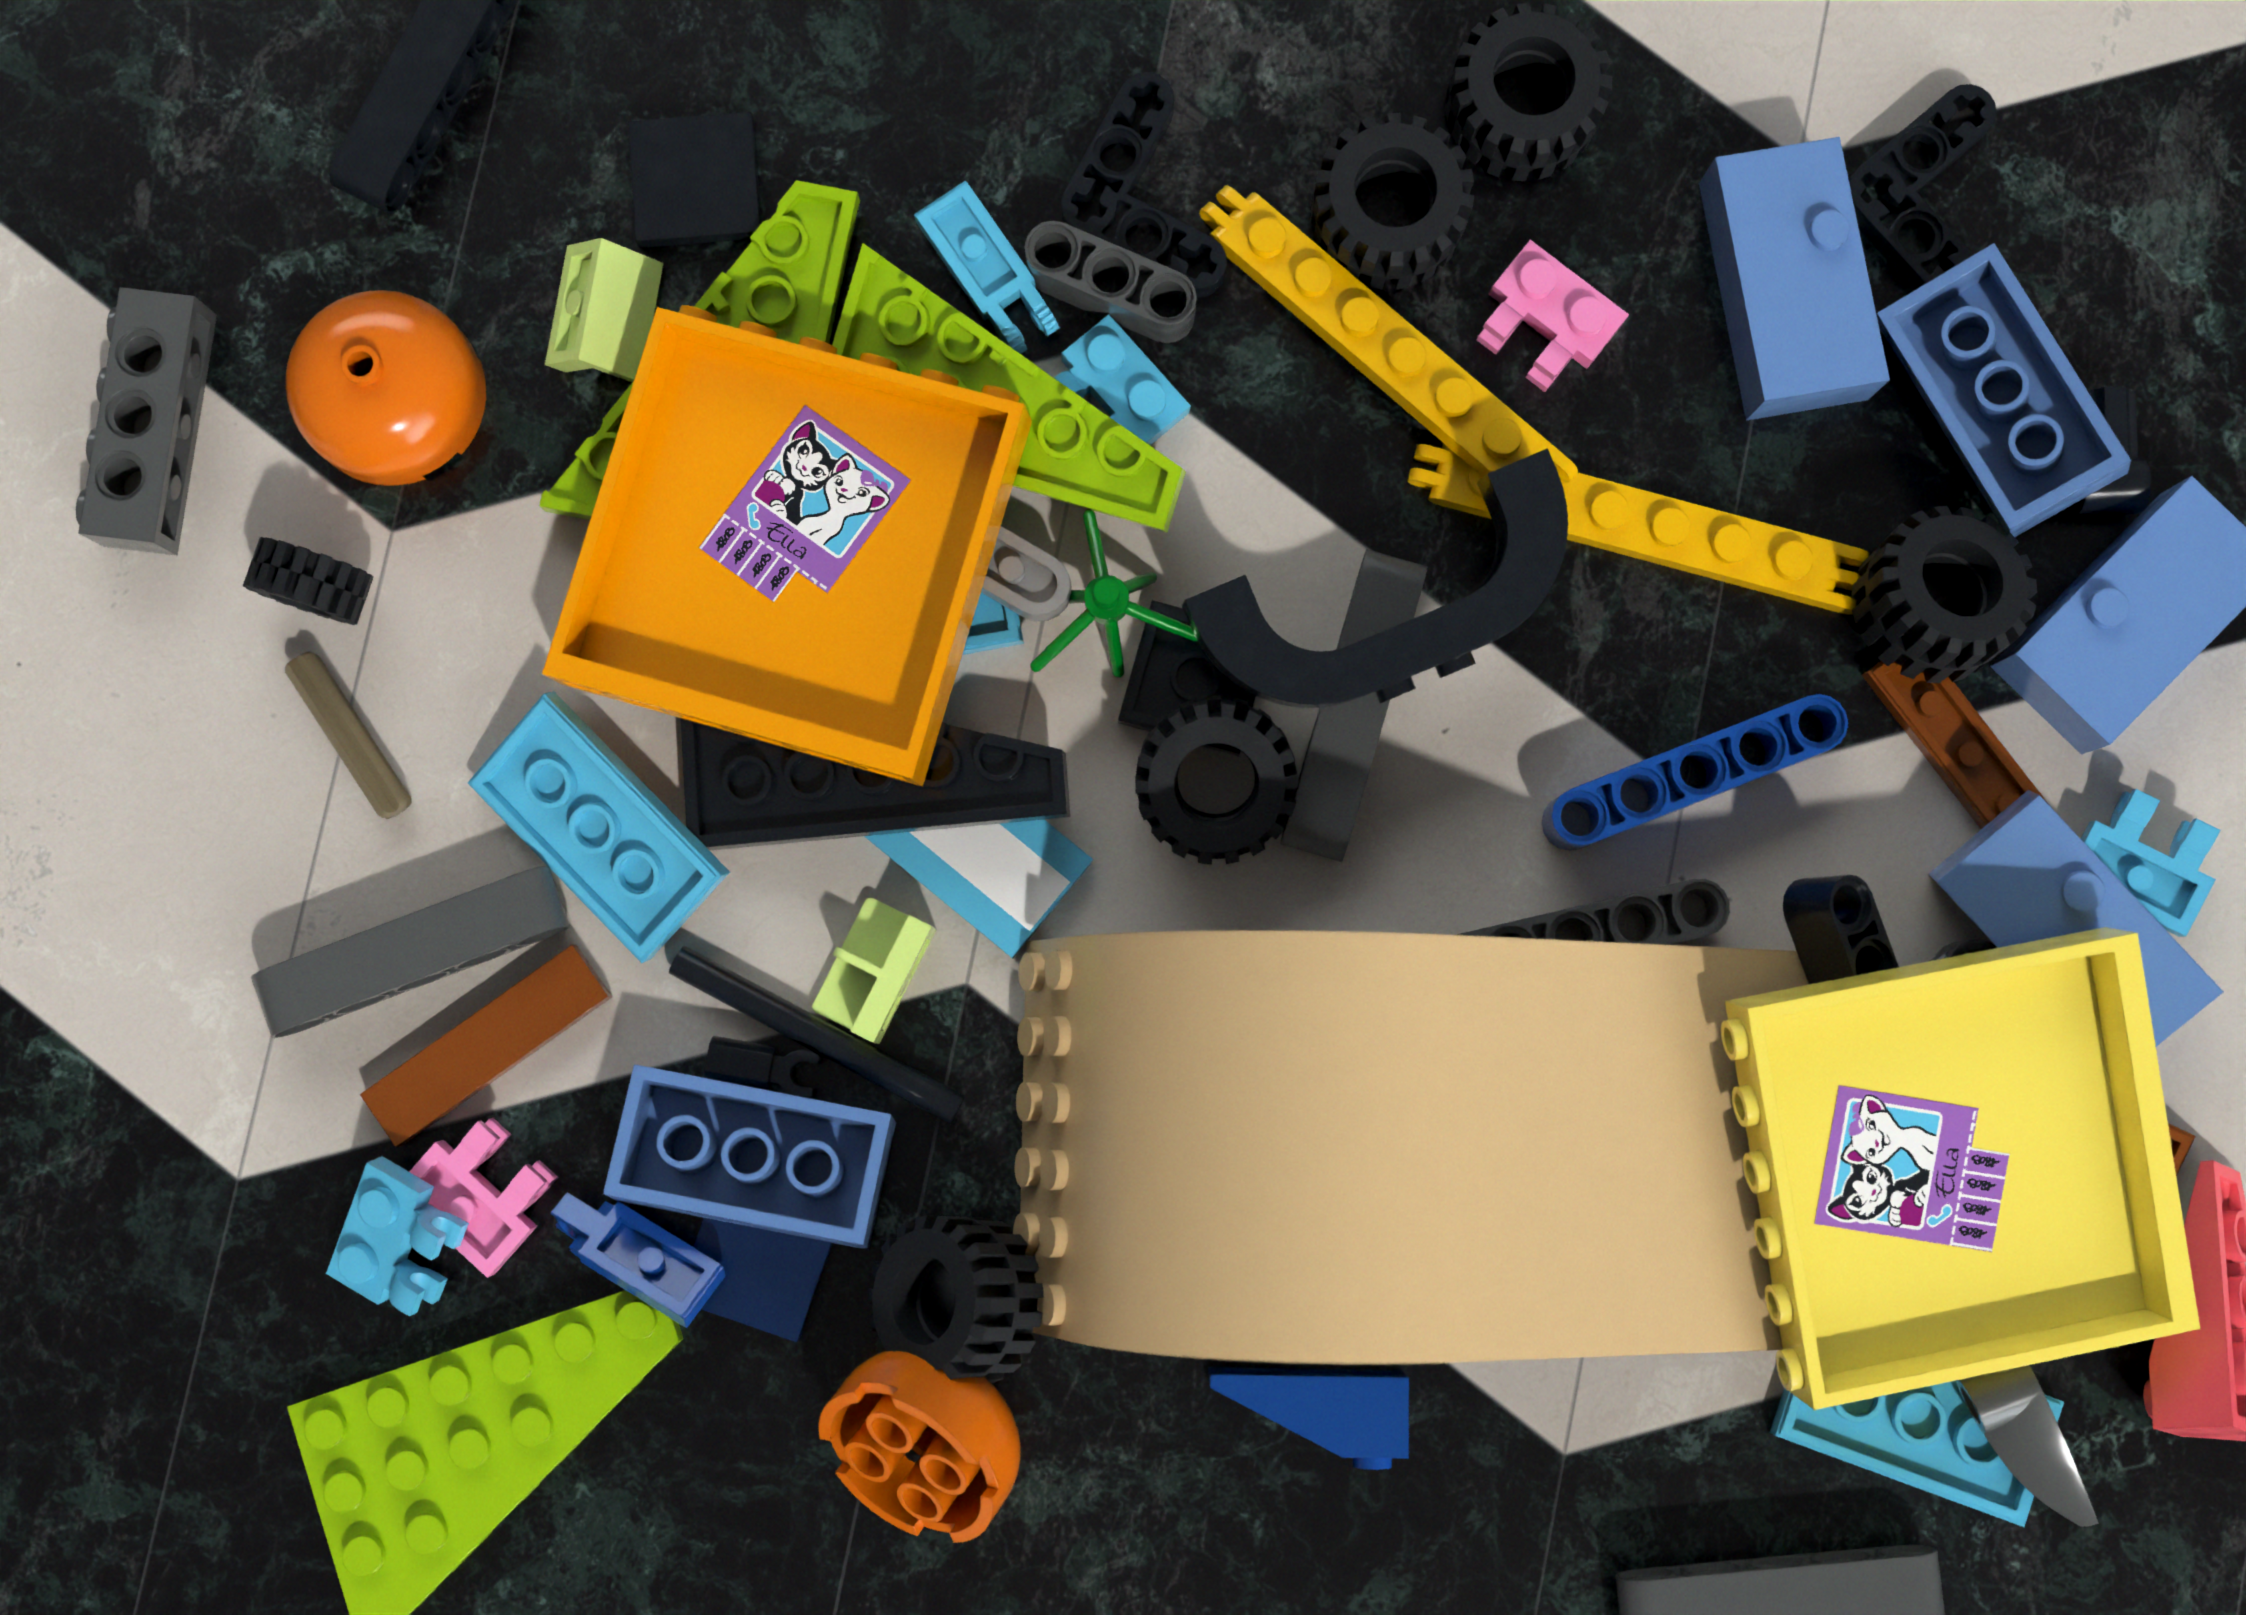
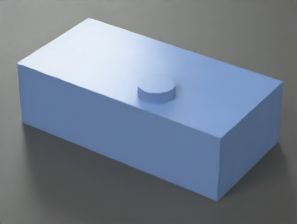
[1699,137,1890,421]
[1877,243,2131,537]
[1990,476,2246,755]
[1929,790,2224,1047]
[603,1064,896,1250]

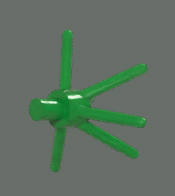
[1030,509,1197,678]

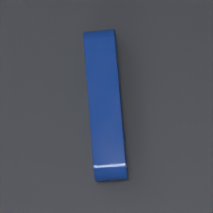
[1542,694,1848,851]

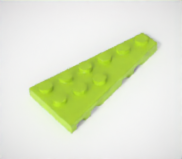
[832,243,1186,533]

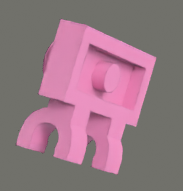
[1476,240,1629,392]
[409,1118,558,1278]

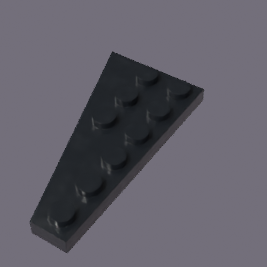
[680,718,1071,851]

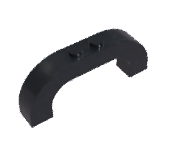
[1182,448,1568,708]

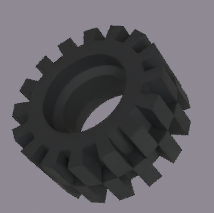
[243,537,374,625]

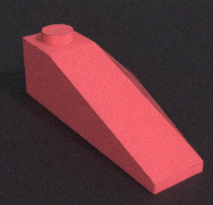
[2143,1160,2246,1441]

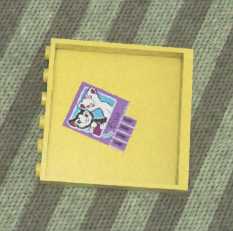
[1721,927,2200,1410]

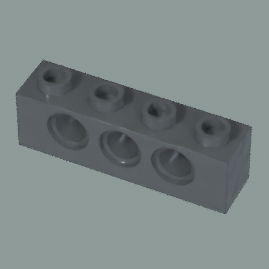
[76,287,217,556]

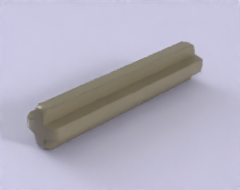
[285,651,412,819]

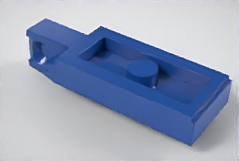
[551,1192,726,1328]

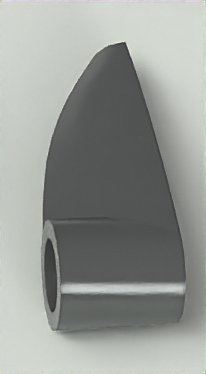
[1956,1365,2099,1527]

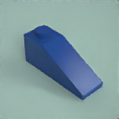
[1208,1367,1409,1470]

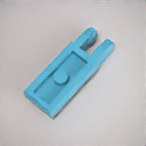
[914,181,1060,354]

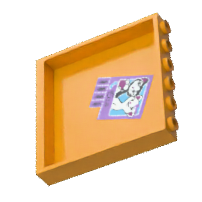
[542,305,1032,787]

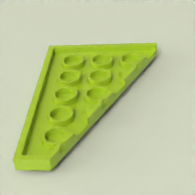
[539,180,860,520]
[287,1290,683,1615]

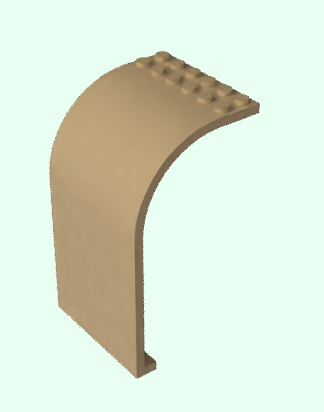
[1013,931,1809,1364]

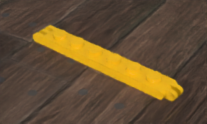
[1199,185,1578,482]
[1407,443,1869,615]

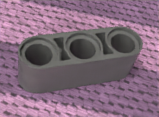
[1024,220,1197,343]

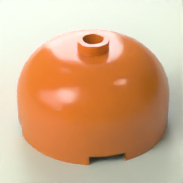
[286,290,486,486]
[819,1351,1021,1543]

